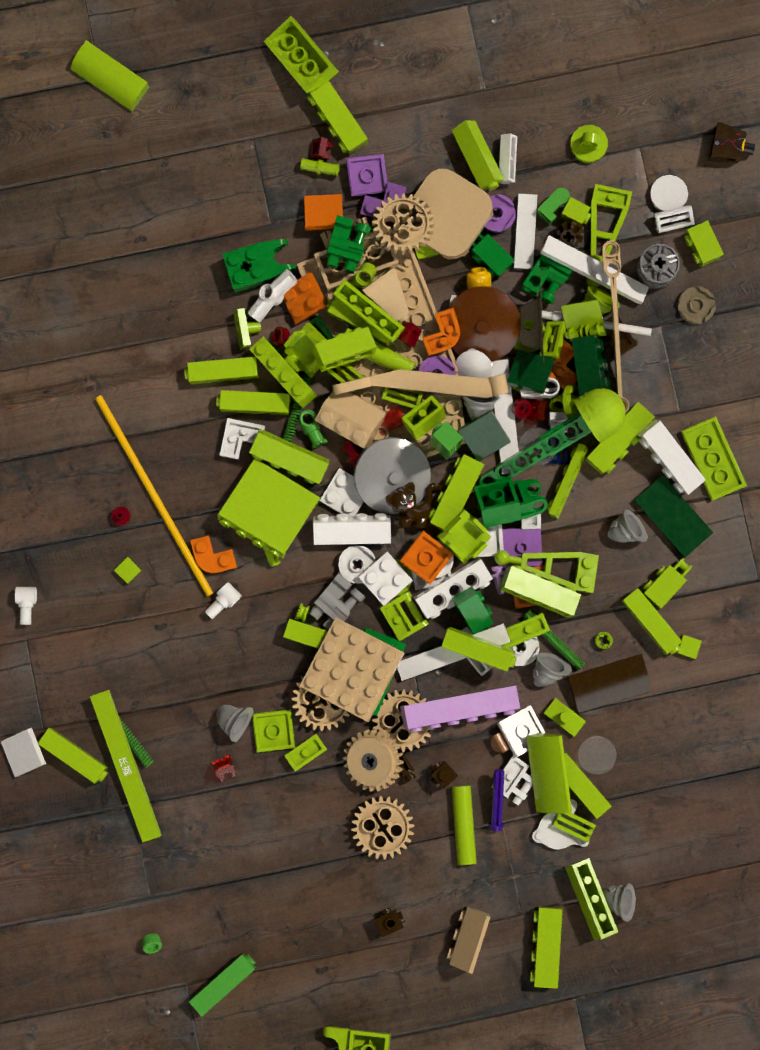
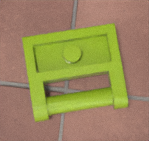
[380,591,429,641]

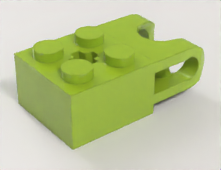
[323,1026,391,1050]

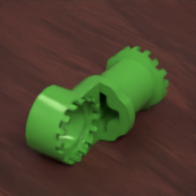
[299,410,328,449]

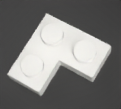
[220,418,265,460]

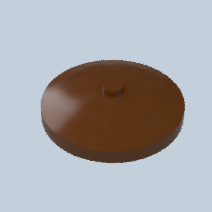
[448,286,521,361]

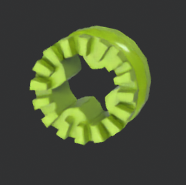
[295,603,310,622]
[595,632,613,649]

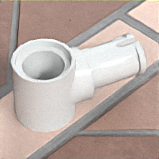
[205,582,242,619]
[15,587,37,625]

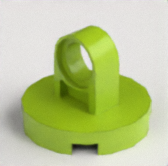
[570,125,608,163]
[549,383,580,419]

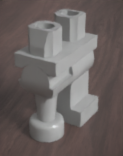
[310,573,366,631]

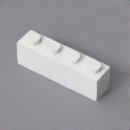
[638,420,706,495]
[313,513,391,545]

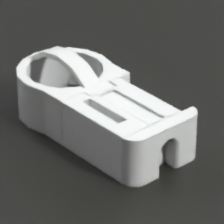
[520,378,560,399]

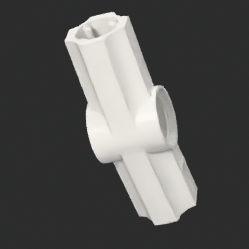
[248,269,297,322]

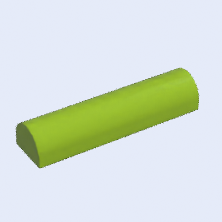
[333,279,405,342]
[344,327,416,371]
[451,785,477,865]

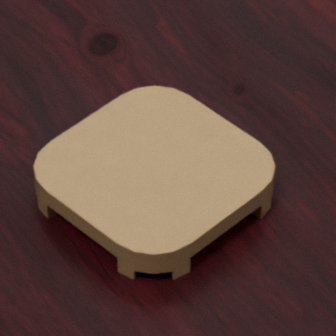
[413,169,493,260]

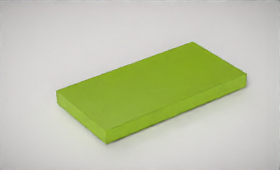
[680,416,747,501]

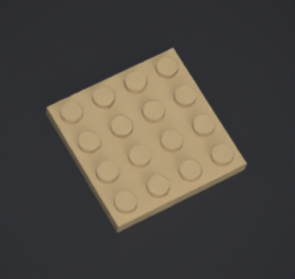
[300,617,405,722]

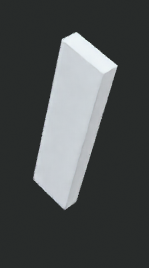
[514,194,537,270]

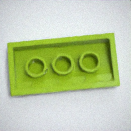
[264,16,339,93]
[526,733,572,813]

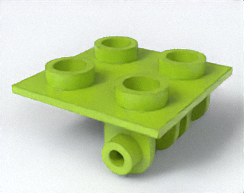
[561,299,607,342]

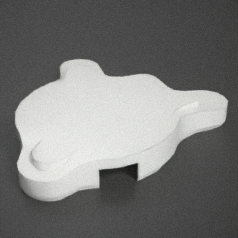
[532,799,589,849]

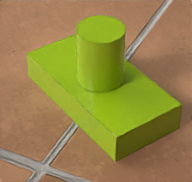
[233,308,261,350]
[544,698,586,737]

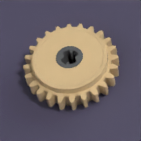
[343,729,404,791]

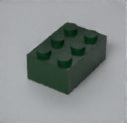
[572,335,610,396]

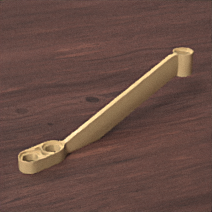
[602,240,629,415]
[332,369,509,398]

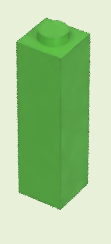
[189,953,256,1017]

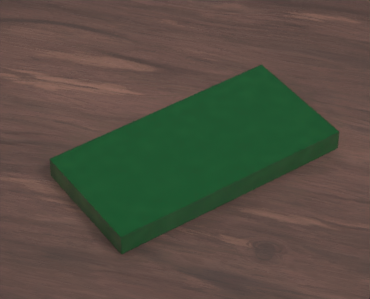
[634,475,714,558]

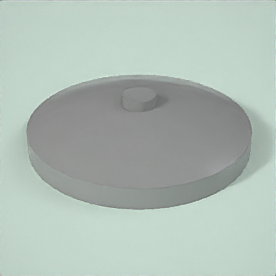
[354,437,431,514]

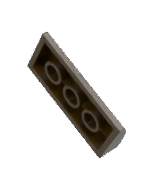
[567,654,652,713]

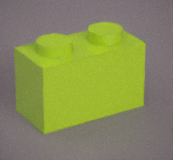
[684,220,724,268]
[402,395,446,441]

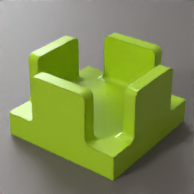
[284,323,327,377]
[437,509,491,564]

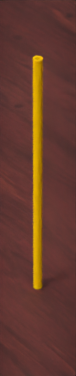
[95,395,213,597]

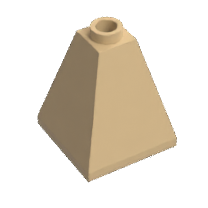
[359,268,409,323]

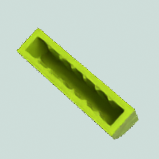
[71,40,150,111]

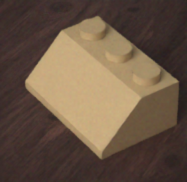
[315,392,387,448]
[446,906,490,974]

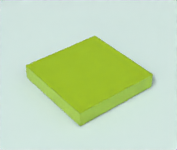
[253,709,295,752]

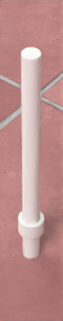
[542,311,652,336]

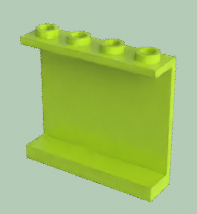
[218,459,320,559]

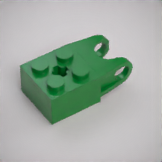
[223,239,296,294]
[474,479,548,528]

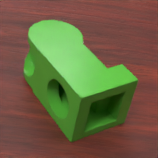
[537,188,570,225]

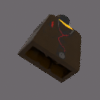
[708,122,755,163]

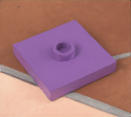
[346,154,388,197]
[502,528,543,568]

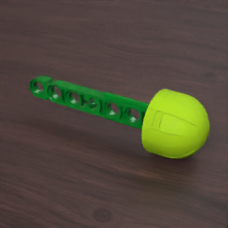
[480,388,626,485]

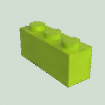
[313,327,377,372]

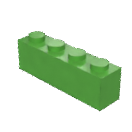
[430,421,463,460]

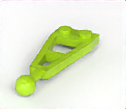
[587,184,632,287]
[494,550,599,594]

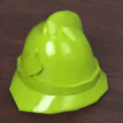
[582,286,620,316]

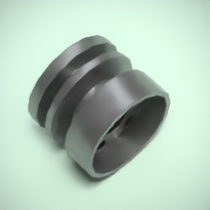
[636,244,680,290]

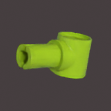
[349,263,377,290]

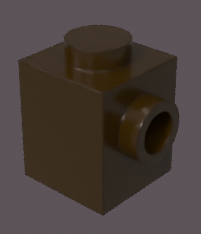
[431,761,458,789]
[374,907,405,938]

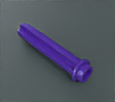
[489,769,505,831]

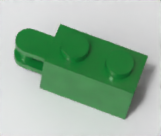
[471,234,515,280]
[452,586,493,634]

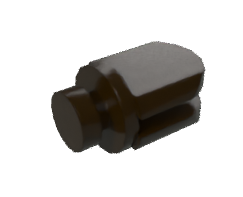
[399,752,417,783]

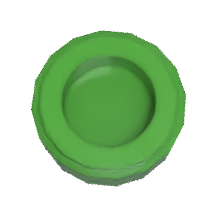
[141,933,162,954]

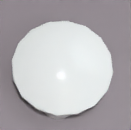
[456,349,493,378]

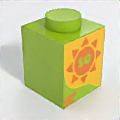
[560,197,592,227]

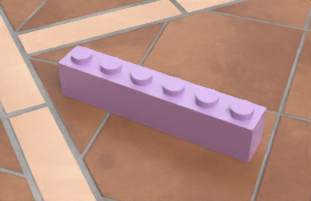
[400,686,520,733]

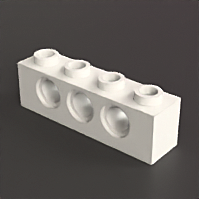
[413,558,493,619]

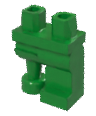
[327,215,371,274]
[521,255,572,305]

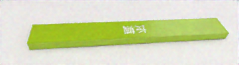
[90,690,162,842]

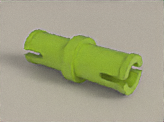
[300,158,340,177]

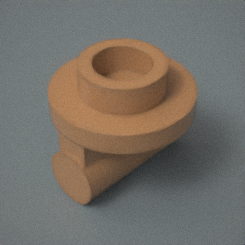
[490,733,509,753]

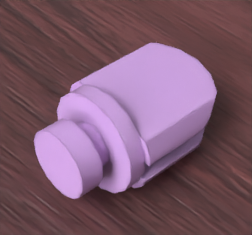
[491,565,505,595]

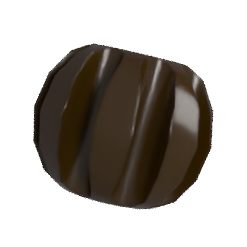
[556,221,584,248]

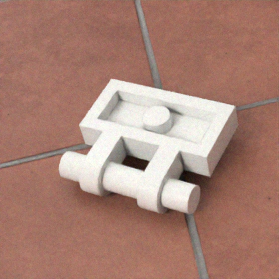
[491,755,533,806]

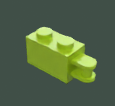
[643,558,693,609]

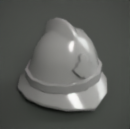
[461,395,498,420]
[608,509,648,543]
[533,653,572,687]
[216,705,254,742]
[602,883,636,922]

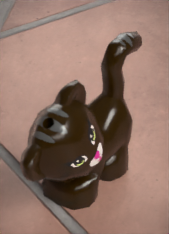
[386,482,443,528]

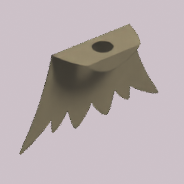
[519,268,544,362]

